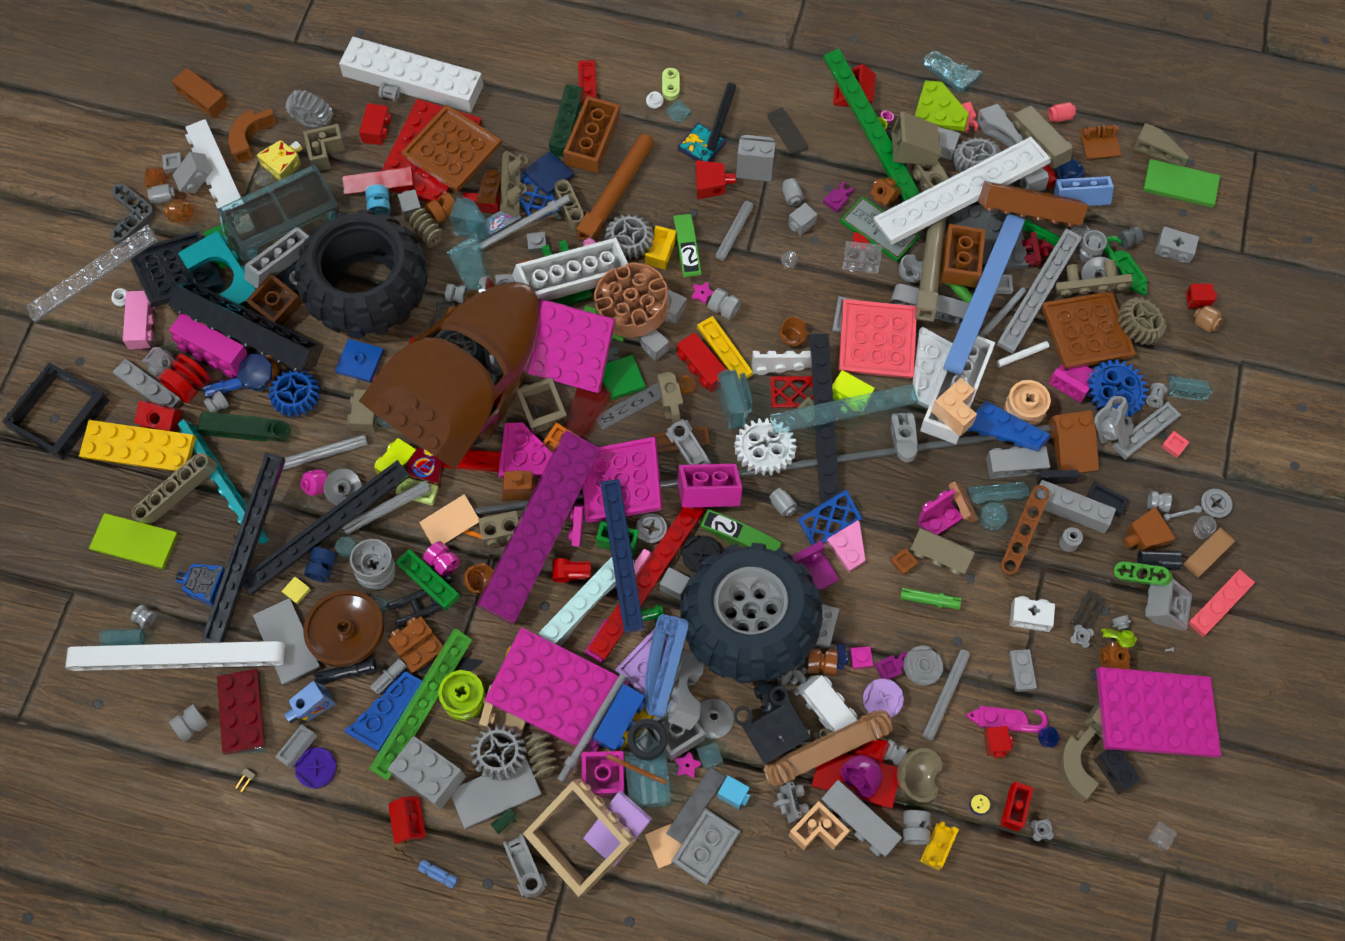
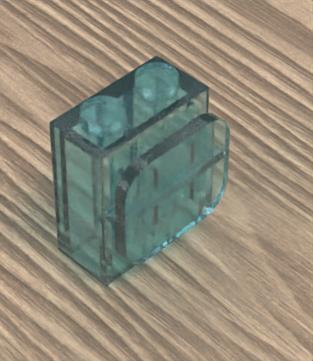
[717,370,753,430]
[625,750,671,809]

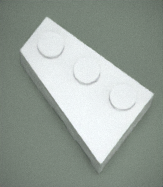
[792,675,858,732]

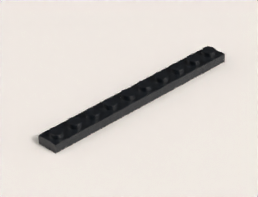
[809,334,841,519]
[201,453,286,643]
[243,460,410,596]

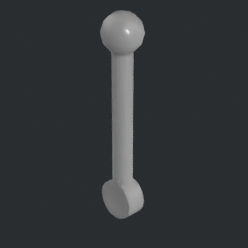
[1163,506,1202,521]

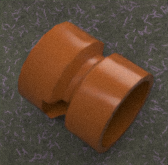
[425,192,459,224]
[807,648,837,676]

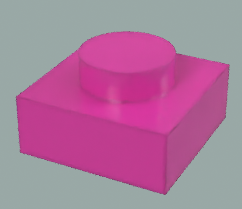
[850,646,873,670]

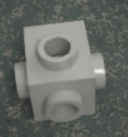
[141,347,174,377]

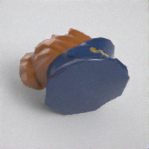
[238,354,280,391]

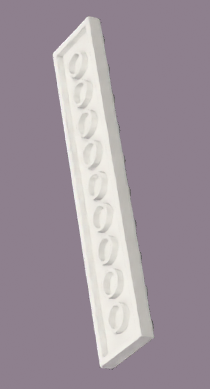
[874,137,1050,245]

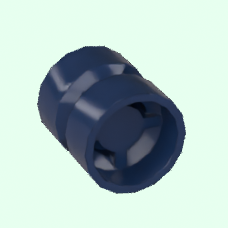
[304,547,337,583]

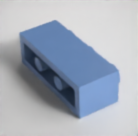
[1054,176,1114,206]

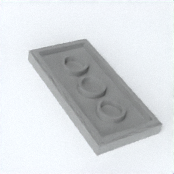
[253,598,321,686]
[451,759,542,830]

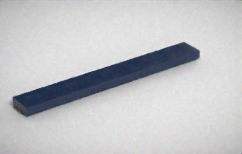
[600,479,644,634]

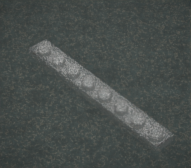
[26,225,158,322]

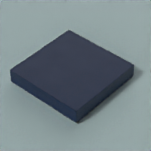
[524,151,574,196]

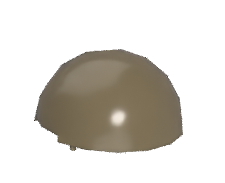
[897,748,943,802]

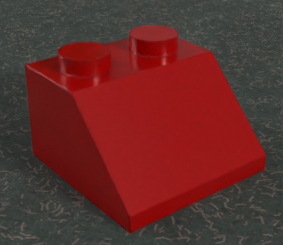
[833,64,876,107]

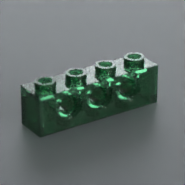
[549,84,584,158]

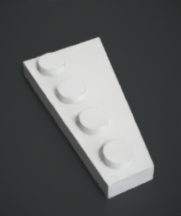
[911,327,953,408]
[751,351,811,375]

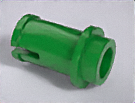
[641,604,664,622]

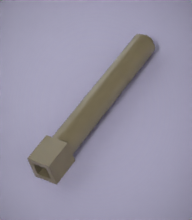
[915,217,947,322]

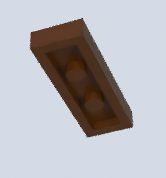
[477,170,502,204]
[650,425,710,453]

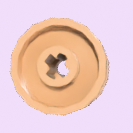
[1004,380,1051,426]

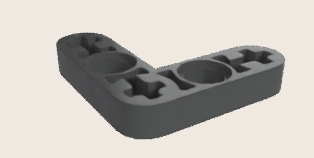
[110,183,155,245]

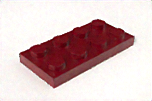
[217,669,265,755]

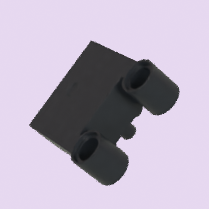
[733,684,811,765]

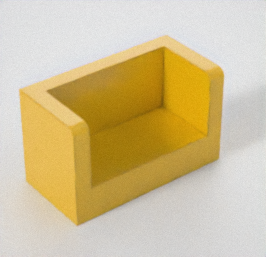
[645,226,676,270]

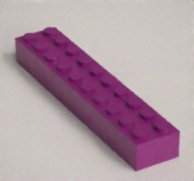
[476,430,601,624]

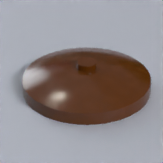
[303,590,384,667]

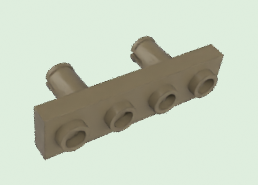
[500,151,528,217]
[1055,260,1132,297]

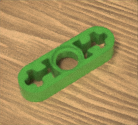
[1114,562,1173,587]

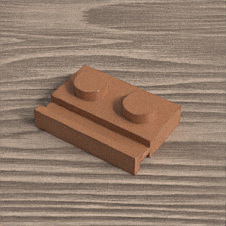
[948,481,979,523]

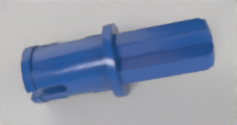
[203,378,243,397]

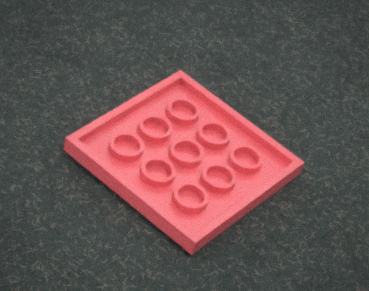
[838,299,917,379]

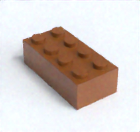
[563,96,621,174]

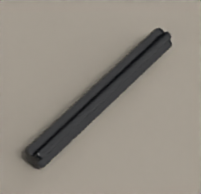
[706,82,736,151]

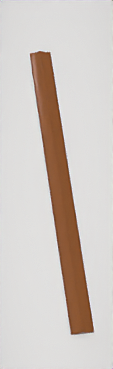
[606,754,667,785]

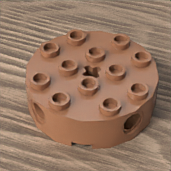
[594,262,670,338]

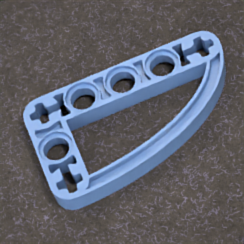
[645,614,688,718]

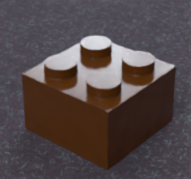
[246,274,303,325]

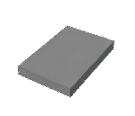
[671,808,740,886]

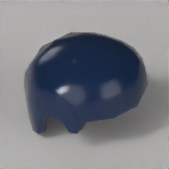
[1057,159,1085,179]

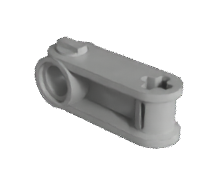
[666,419,711,465]
[503,834,547,898]

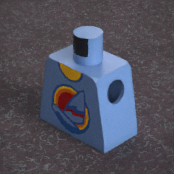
[284,681,337,724]

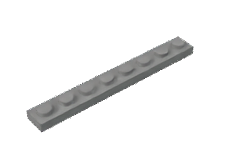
[997,229,1082,354]

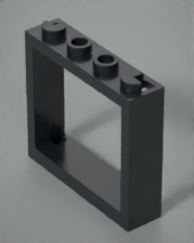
[2,362,109,460]

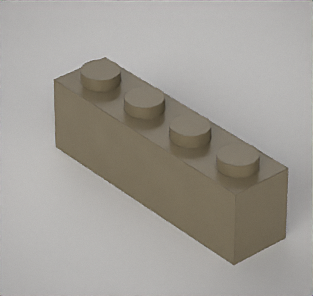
[1013,106,1073,169]

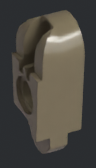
[657,372,684,423]

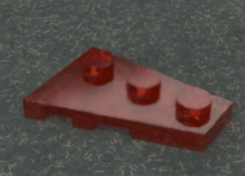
[565,387,612,439]

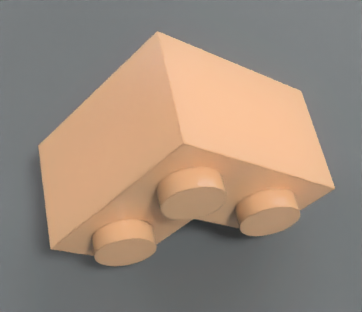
[931,378,977,436]
[789,801,850,850]

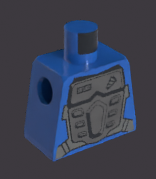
[175,564,225,607]

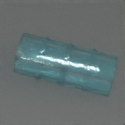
[99,628,145,646]

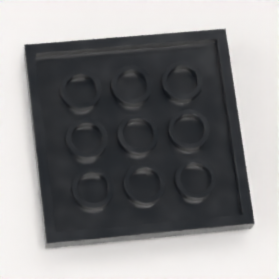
[127,231,224,308]

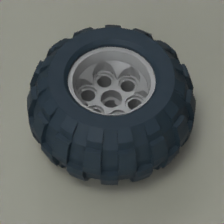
[680,543,823,684]

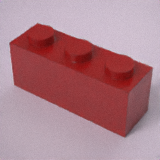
[676,332,729,392]

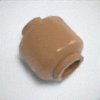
[1194,305,1223,333]

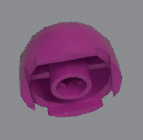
[840,755,883,797]

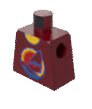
[405,448,444,490]

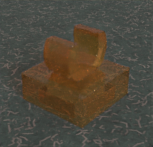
[144,168,165,188]

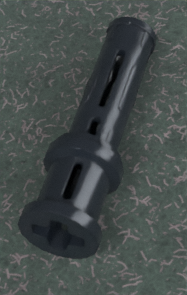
[314,656,377,684]

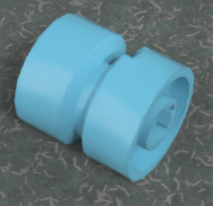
[365,185,391,215]

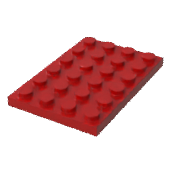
[381,99,482,202]

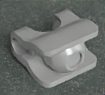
[1094,396,1134,448]

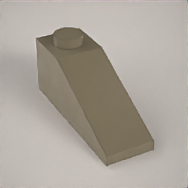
[1133,123,1189,167]

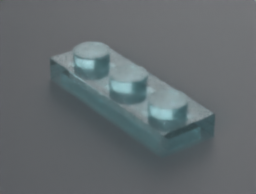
[967,482,1029,503]

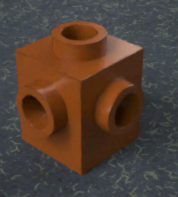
[870,177,902,205]
[1099,643,1131,670]

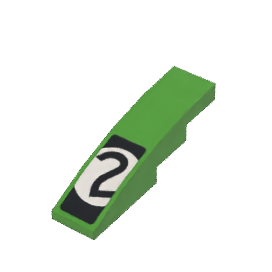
[673,214,701,277]
[700,509,782,551]

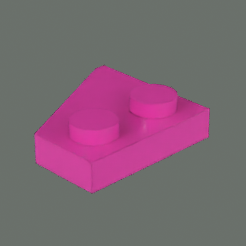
[569,503,585,546]

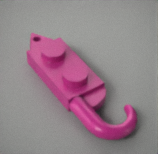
[966,706,1048,733]

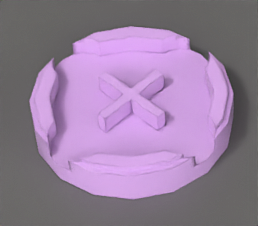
[863,678,904,718]

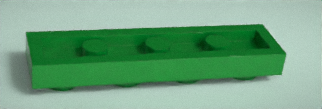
[395,549,461,611]

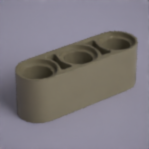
[555,179,584,231]

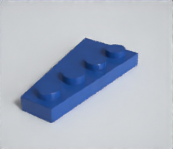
[967,401,1049,451]
[344,671,422,752]

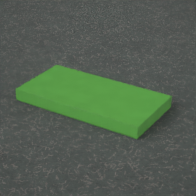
[1143,159,1220,208]

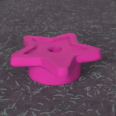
[691,282,714,304]
[675,752,701,778]

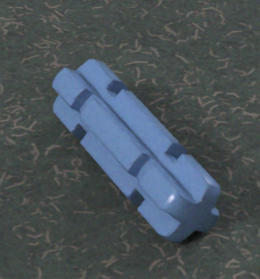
[418,860,458,888]

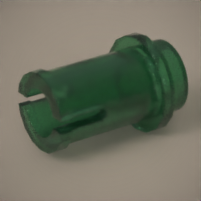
[490,808,518,834]

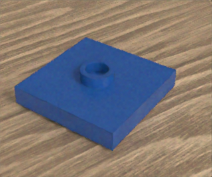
[335,339,384,383]

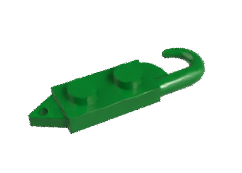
[1104,236,1148,296]

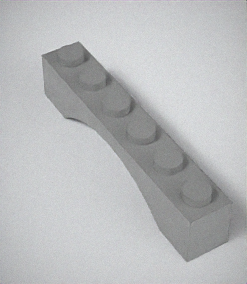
[977,104,1049,192]

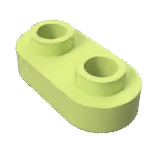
[662,68,680,101]

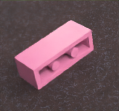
[123,291,155,349]

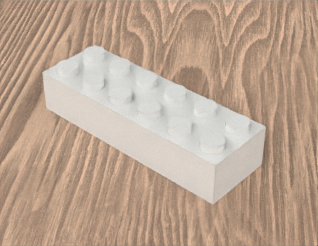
[512,238,628,300]
[920,336,995,444]

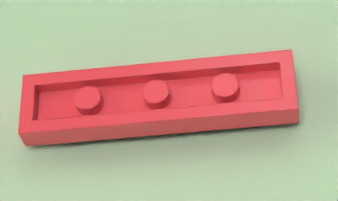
[1188,569,1255,637]

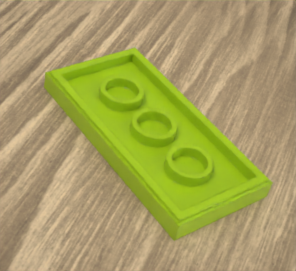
[89,513,178,570]

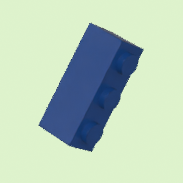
[592,684,646,751]

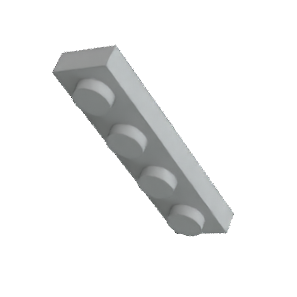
[113,359,182,408]

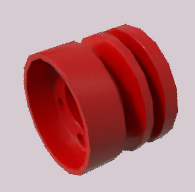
[158,354,211,404]

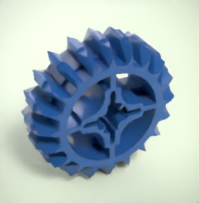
[268,368,320,418]

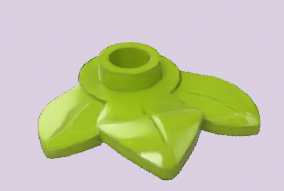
[1101,628,1137,647]

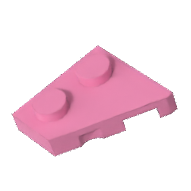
[826,521,865,573]

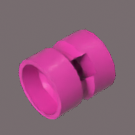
[423,541,461,578]

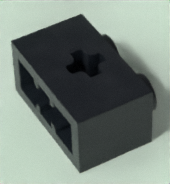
[1094,749,1141,795]

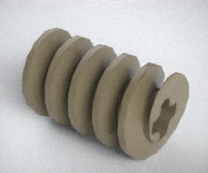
[406,208,444,248]
[524,733,559,779]

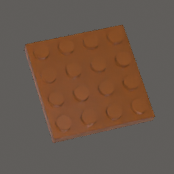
[401,105,502,192]
[1041,291,1136,370]

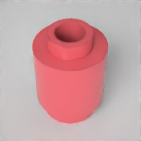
[1048,102,1076,122]

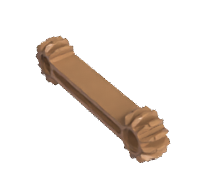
[764,710,893,786]

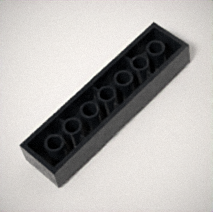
[168,282,323,372]

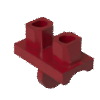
[1022,232,1054,269]

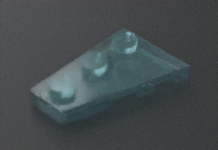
[921,50,983,93]
[447,232,486,296]

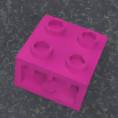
[1048,364,1093,403]
[917,489,963,535]

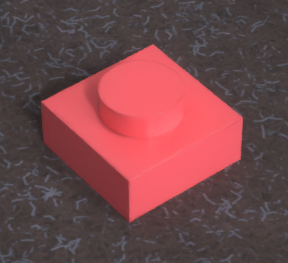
[1161,431,1189,458]

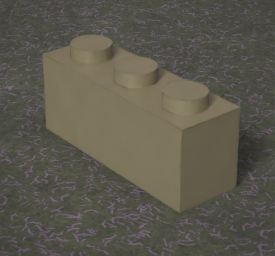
[911,527,975,575]

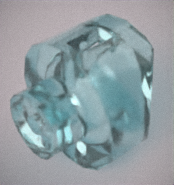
[979,502,1008,530]

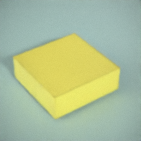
[282,577,311,605]

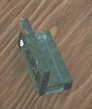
[1168,376,1213,401]

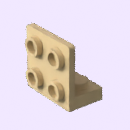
[479,685,525,737]

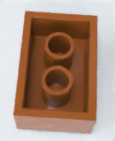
[940,224,985,288]

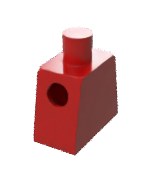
[695,161,736,199]

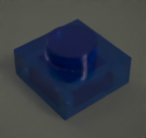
[836,644,849,670]

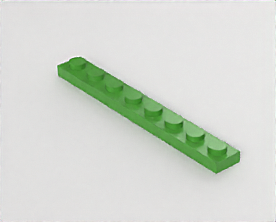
[369,629,472,780]

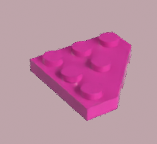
[498,423,552,479]

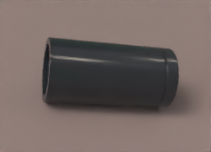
[1137,550,1182,570]

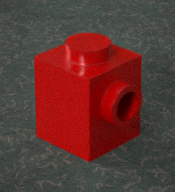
[1185,284,1217,309]
[983,726,1013,759]

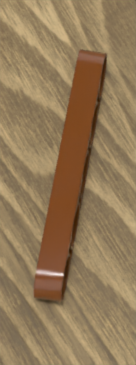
[1001,485,1050,575]

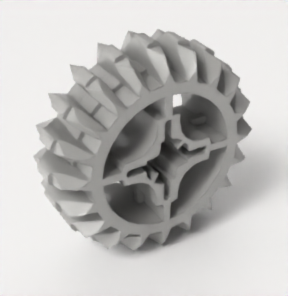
[285,90,334,129]
[953,137,1001,173]
[605,213,654,260]
[470,724,527,781]

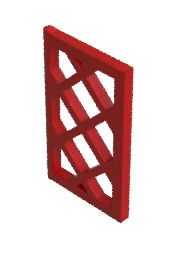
[770,376,813,408]

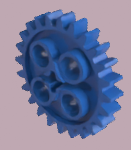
[1086,359,1148,417]

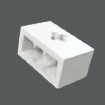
[1009,596,1055,632]

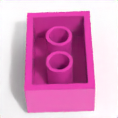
[677,464,742,508]

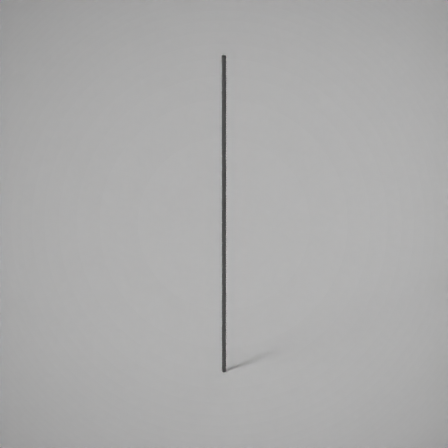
[473,425,1051,516]

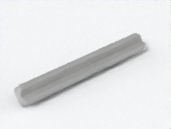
[716,201,753,261]

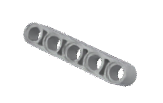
[890,284,970,326]

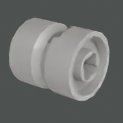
[1078,230,1107,262]
[707,288,742,321]
[169,704,209,742]
[903,810,931,845]

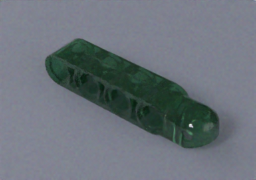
[196,412,291,442]

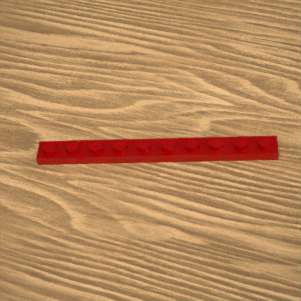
[588,507,708,661]

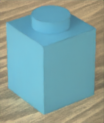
[717,776,751,810]

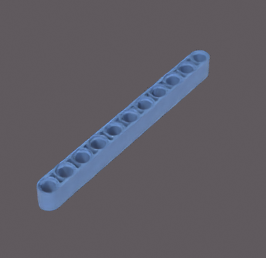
[943,214,1025,376]

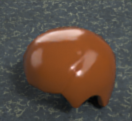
[779,316,808,347]
[464,563,493,594]

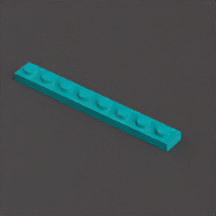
[178,419,269,544]

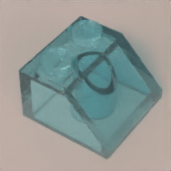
[450,197,490,241]

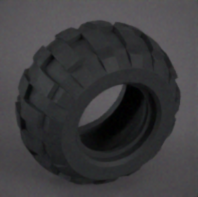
[295,210,428,337]

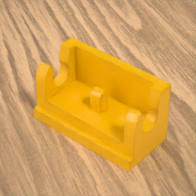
[920,822,959,871]

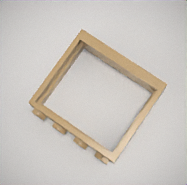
[523,779,636,897]

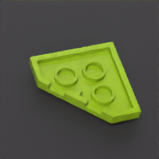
[915,80,969,131]

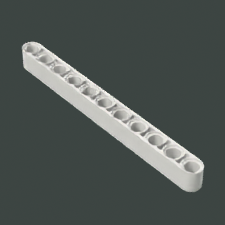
[65,641,285,671]

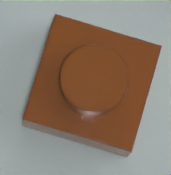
[890,548,919,576]

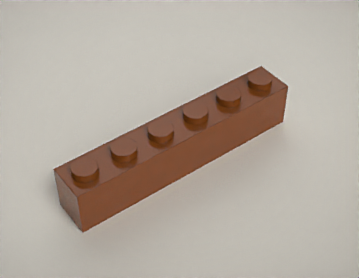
[978,181,1088,227]

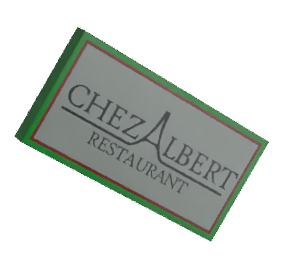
[840,196,919,263]

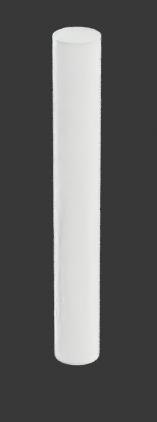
[996,341,1049,368]

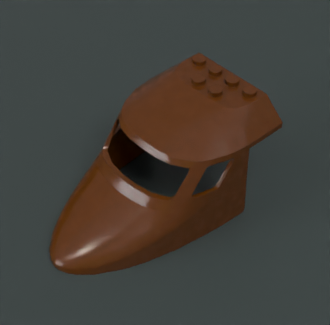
[359,282,540,469]

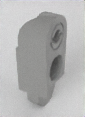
[890,412,917,462]

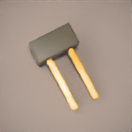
[235,768,257,792]

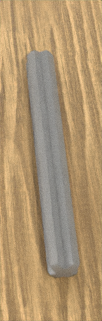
[282,434,368,470]
[342,481,431,534]
[923,649,970,741]

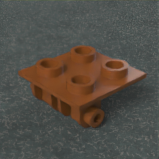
[1079,124,1121,159]

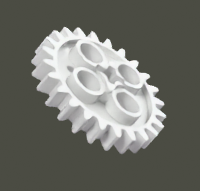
[734,418,797,476]

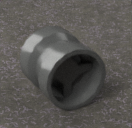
[1118,225,1144,249]

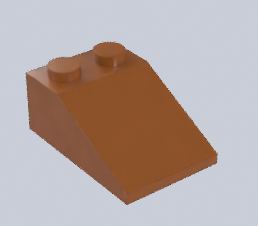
[1049,410,1099,473]

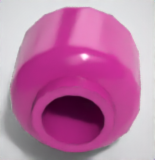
[300,469,329,496]

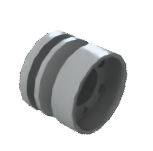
[350,539,396,590]

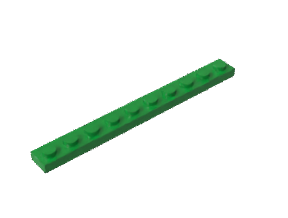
[823,48,920,202]

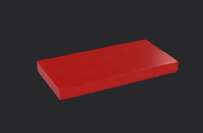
[811,753,898,809]

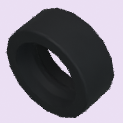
[628,718,667,761]

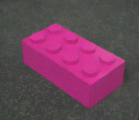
[169,314,248,378]

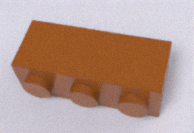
[172,68,228,119]

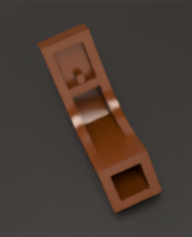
[228,108,277,164]

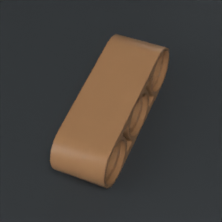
[1183,527,1236,578]

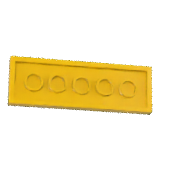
[79,420,196,472]

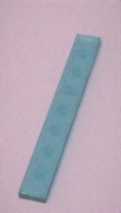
[769,384,918,435]

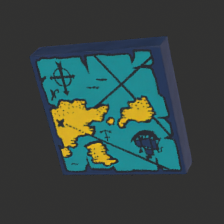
[677,122,726,162]

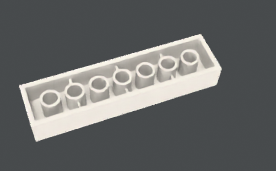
[339,37,483,113]

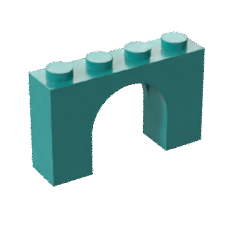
[178,231,257,306]

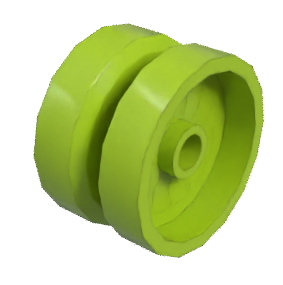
[438,670,486,721]

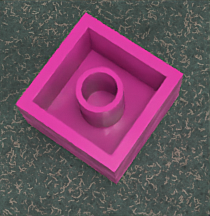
[582,751,624,798]

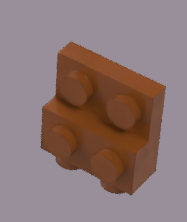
[388,616,443,675]

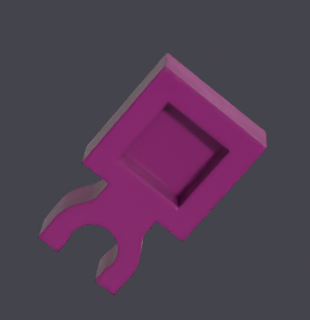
[823,181,854,213]
[874,652,907,679]

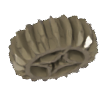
[1117,297,1167,345]

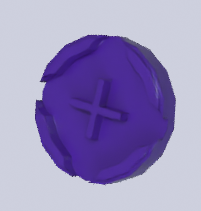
[295,747,337,789]

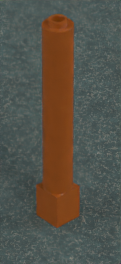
[576,134,654,241]

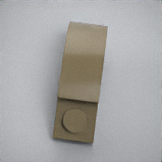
[1059,726,1099,803]

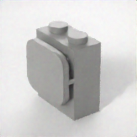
[736,135,775,182]

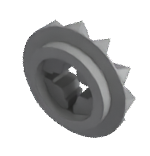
[1200,489,1232,519]
[636,514,667,544]

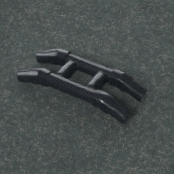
[387,574,462,627]

